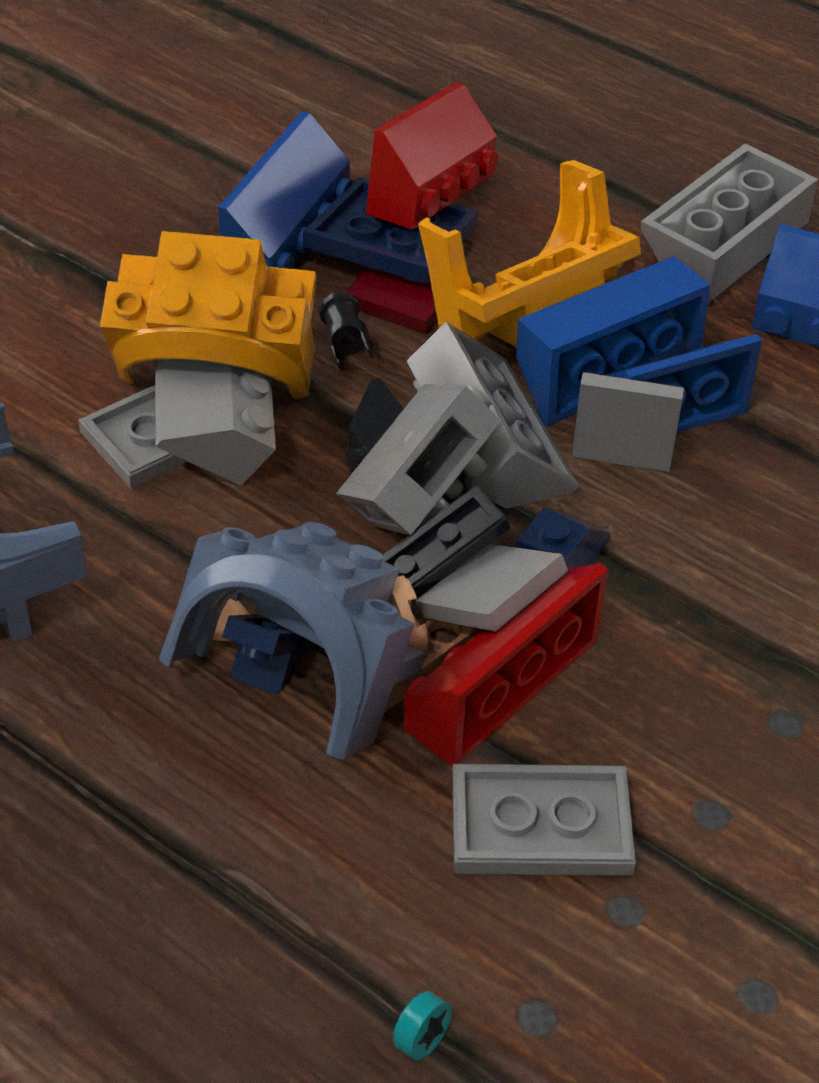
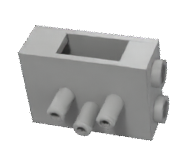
[336,383,502,535]

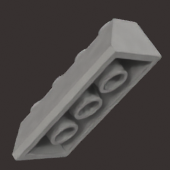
[640,143,818,303]
[407,321,579,509]
[155,359,276,486]

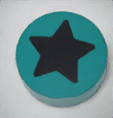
[393,991,452,1061]

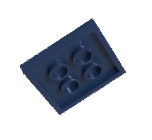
[302,177,479,284]

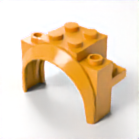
[418,160,641,348]
[100,231,317,400]

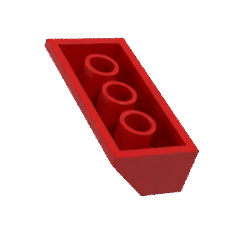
[366,82,498,229]
[404,563,608,767]

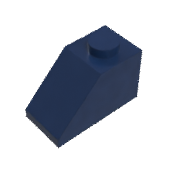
[516,508,610,569]

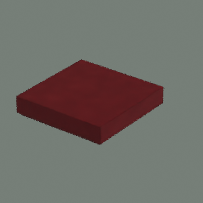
[345,269,437,334]

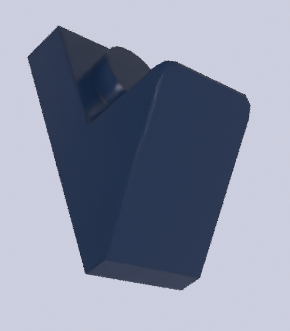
[222,614,312,694]

